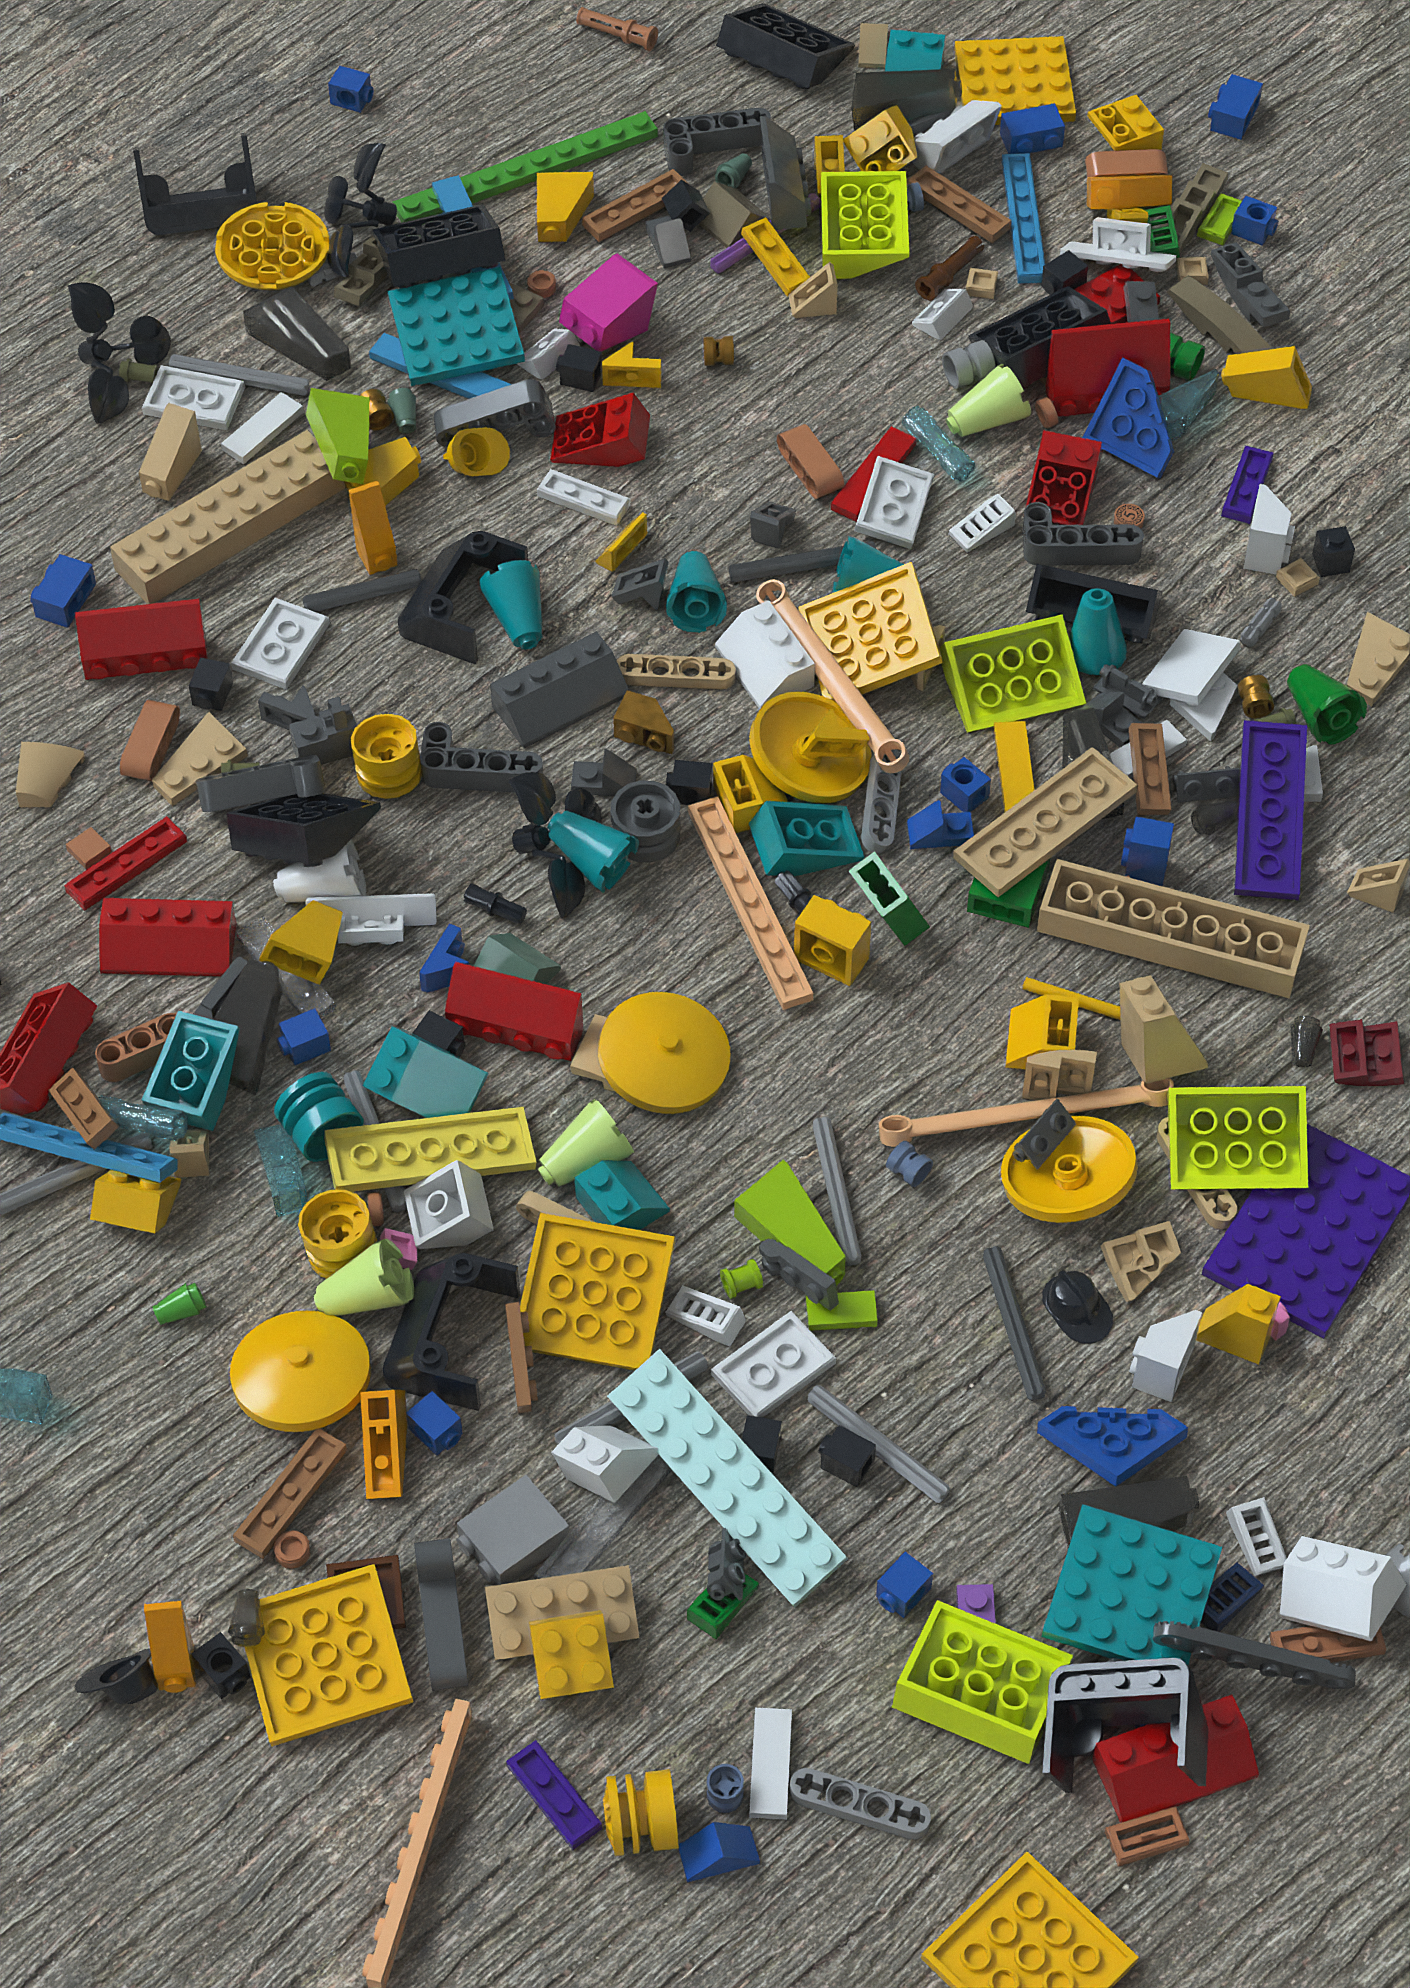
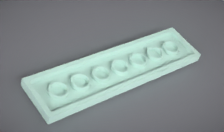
[607,1349,848,1607]

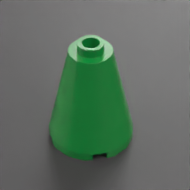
[1287,664,1367,745]

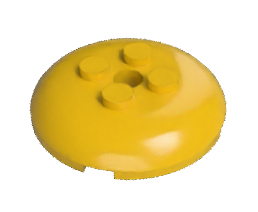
[215,202,330,291]

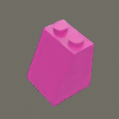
[559,253,658,352]

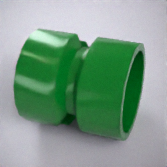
[1170,332,1206,381]

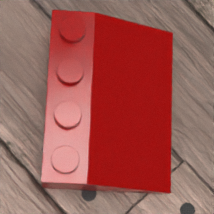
[1046,319,1170,417]

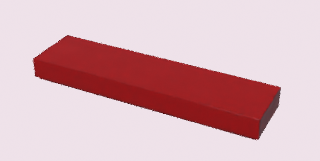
[831,426,917,522]
[64,816,187,911]

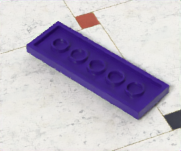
[1234,720,1307,900]

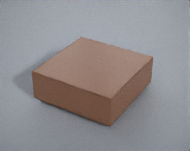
[66,827,112,870]

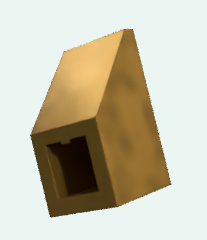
[613,690,674,754]

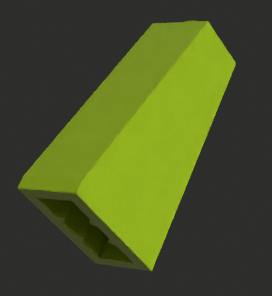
[306,388,370,484]
[734,1160,846,1286]

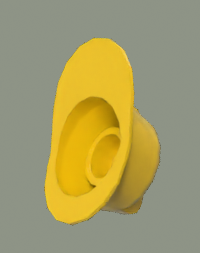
[443,427,510,477]

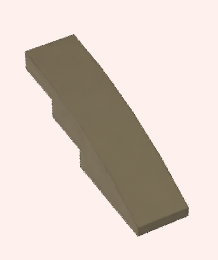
[1155,163,1228,253]
[334,222,398,306]
[1167,275,1272,354]

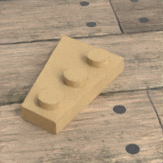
[1346,612,1410,707]
[152,712,248,806]

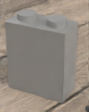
[456,1475,570,1585]

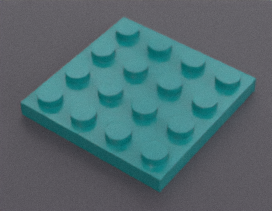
[388,267,525,386]
[1041,1504,1222,1665]

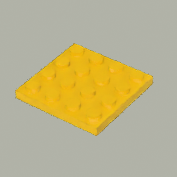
[954,36,1076,125]
[798,562,943,703]
[520,1213,676,1371]
[234,1564,414,1747]
[921,1852,1139,1988]

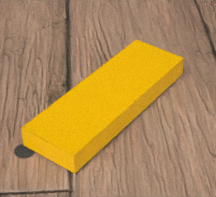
[741,217,810,297]

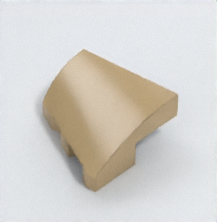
[16,742,85,807]
[1100,1221,1181,1302]

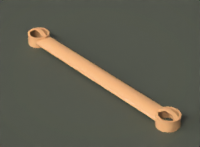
[756,579,909,774]
[879,1078,1174,1147]

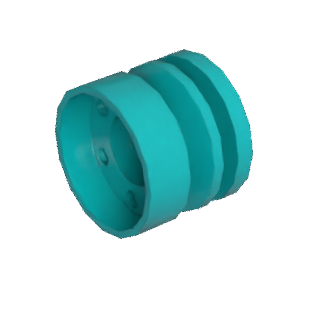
[274,1071,364,1162]

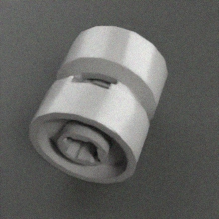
[942,340,996,389]

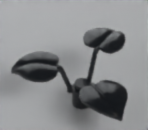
[324,143,397,277]
[68,282,171,424]
[508,772,602,918]

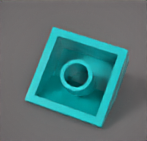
[574,1160,670,1230]

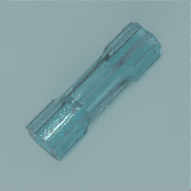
[902,405,975,482]
[98,1095,188,1141]

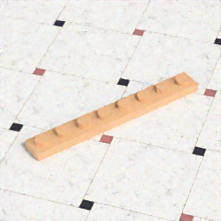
[688,796,814,1010]
[362,1699,472,1988]

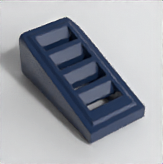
[1201,1562,1264,1632]

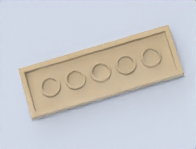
[953,747,1137,897]

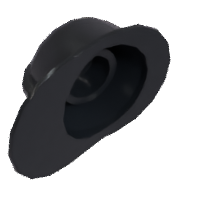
[1042,1269,1113,1344]
[74,1648,158,1704]

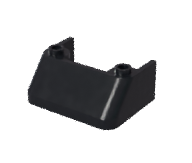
[133,133,257,235]
[398,531,528,664]
[1026,564,1163,644]
[383,1253,520,1411]
[1042,1658,1208,1793]

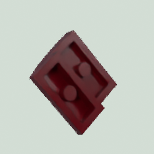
[1329,1019,1405,1086]

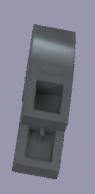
[1211,242,1290,327]

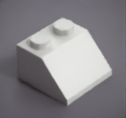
[1243,484,1295,574]
[404,1160,494,1249]
[1129,1310,1202,1402]
[551,1425,659,1503]

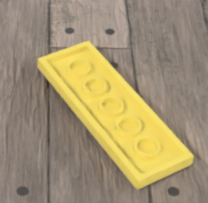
[324,1107,537,1192]

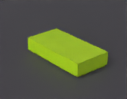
[1197,193,1242,246]
[806,1290,878,1331]

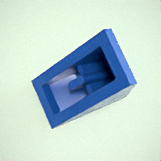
[678,1822,760,1883]

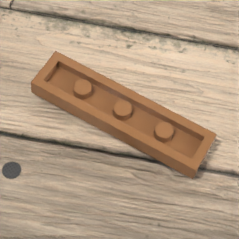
[907,165,1011,243]
[582,169,689,242]
[233,1428,347,1559]

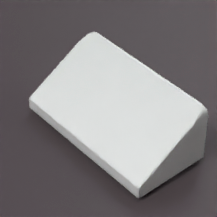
[912,289,973,340]
[517,329,580,379]

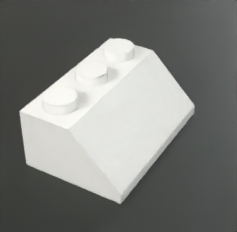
[912,100,1002,174]
[715,600,815,709]
[1280,1536,1406,1641]

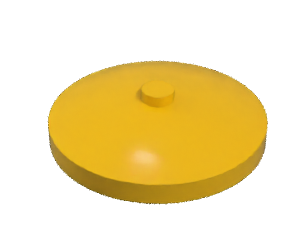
[749,692,872,803]
[598,992,731,1114]
[1001,1116,1138,1223]
[230,1310,371,1432]

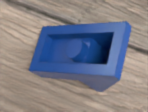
[907,800,974,849]
[419,923,470,993]

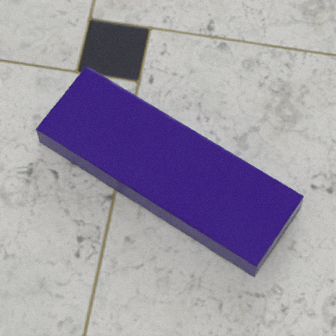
[1221,445,1274,524]
[506,1740,603,1851]

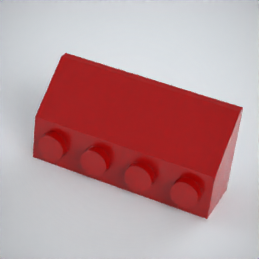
[75,599,208,680]
[99,898,237,977]
[445,962,584,1061]
[0,982,97,1116]
[1092,1694,1259,1823]

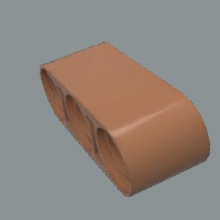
[1085,149,1168,177]
[776,424,844,499]
[120,700,180,781]
[95,1013,177,1082]

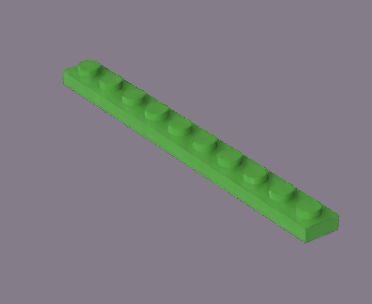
[392,111,658,223]

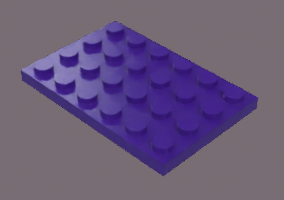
[1201,1124,1410,1339]

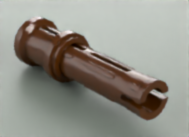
[915,236,985,301]

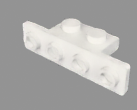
[1060,217,1176,272]
[305,893,437,946]

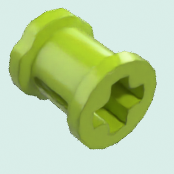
[720,1259,763,1299]

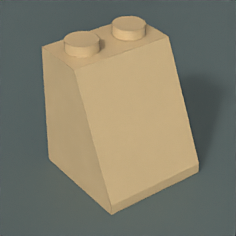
[1119,975,1208,1084]

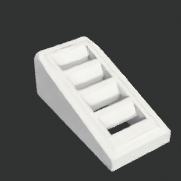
[949,494,1016,553]
[665,1285,746,1346]
[1226,1497,1287,1577]

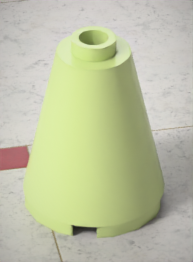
[945,364,1031,437]
[538,1099,634,1187]
[314,1238,414,1316]

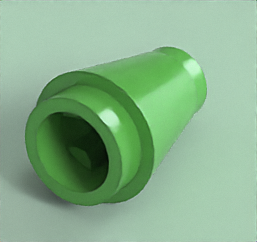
[152,1283,207,1325]

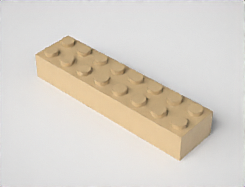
[110,430,345,604]
[1037,859,1310,999]

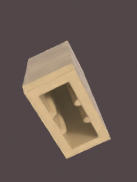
[139,403,202,501]

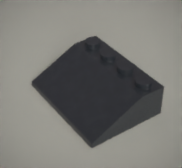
[716,3,855,89]
[372,204,506,288]
[968,286,1111,390]
[226,793,381,867]

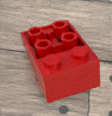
[550,393,650,467]
[1023,430,1103,525]

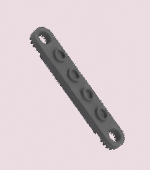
[1153,1621,1356,1689]

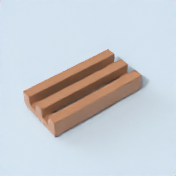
[1105,1806,1190,1867]

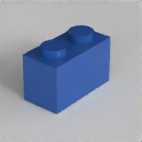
[1208,74,1263,140]
[1000,103,1065,154]
[31,554,96,628]
[1121,816,1174,886]

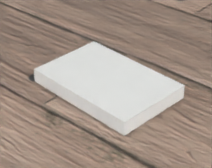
[142,365,245,431]
[854,456,934,549]
[231,598,330,690]
[1142,629,1241,705]
[711,1311,836,1418]

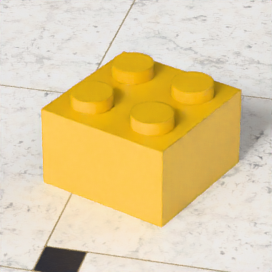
[794,895,871,986]
[529,1610,614,1699]

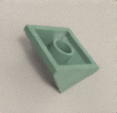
[474,933,561,984]

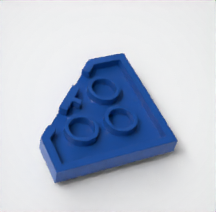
[1082,357,1174,479]
[1037,1406,1188,1487]

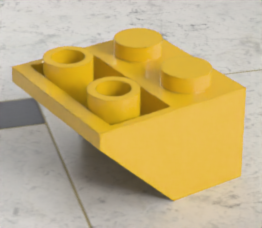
[1087,95,1164,151]
[843,105,918,171]
[713,755,788,833]
[1005,994,1079,1070]
[90,1170,181,1234]

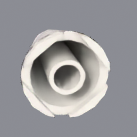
[273,840,366,903]

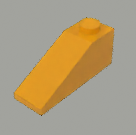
[1087,175,1172,210]
[349,481,398,575]
[360,1390,407,1499]
[144,1601,196,1693]

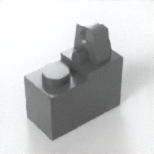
[289,696,357,765]

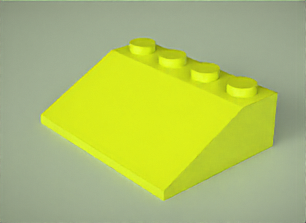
[821,171,909,279]
[939,614,1086,733]
[1167,1086,1308,1190]
[892,1600,1073,1764]

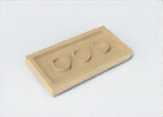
[485,1565,639,1660]

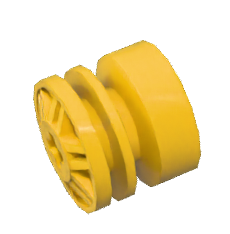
[351,714,422,799]
[298,1190,377,1279]
[603,1769,679,1856]

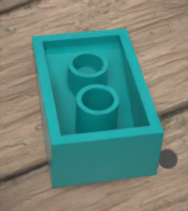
[880,30,945,107]
[749,801,865,876]
[141,1011,240,1131]
[363,1026,489,1118]

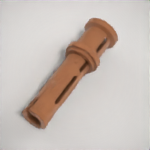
[576,7,658,51]

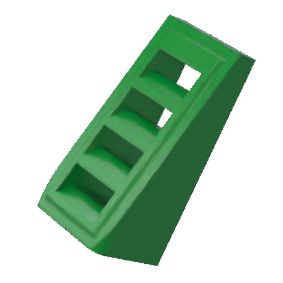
[1145,205,1180,258]
[687,1573,759,1639]

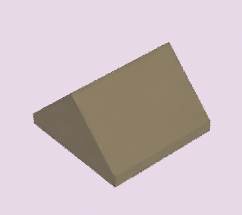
[699,181,771,248]

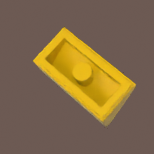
[595,512,647,572]

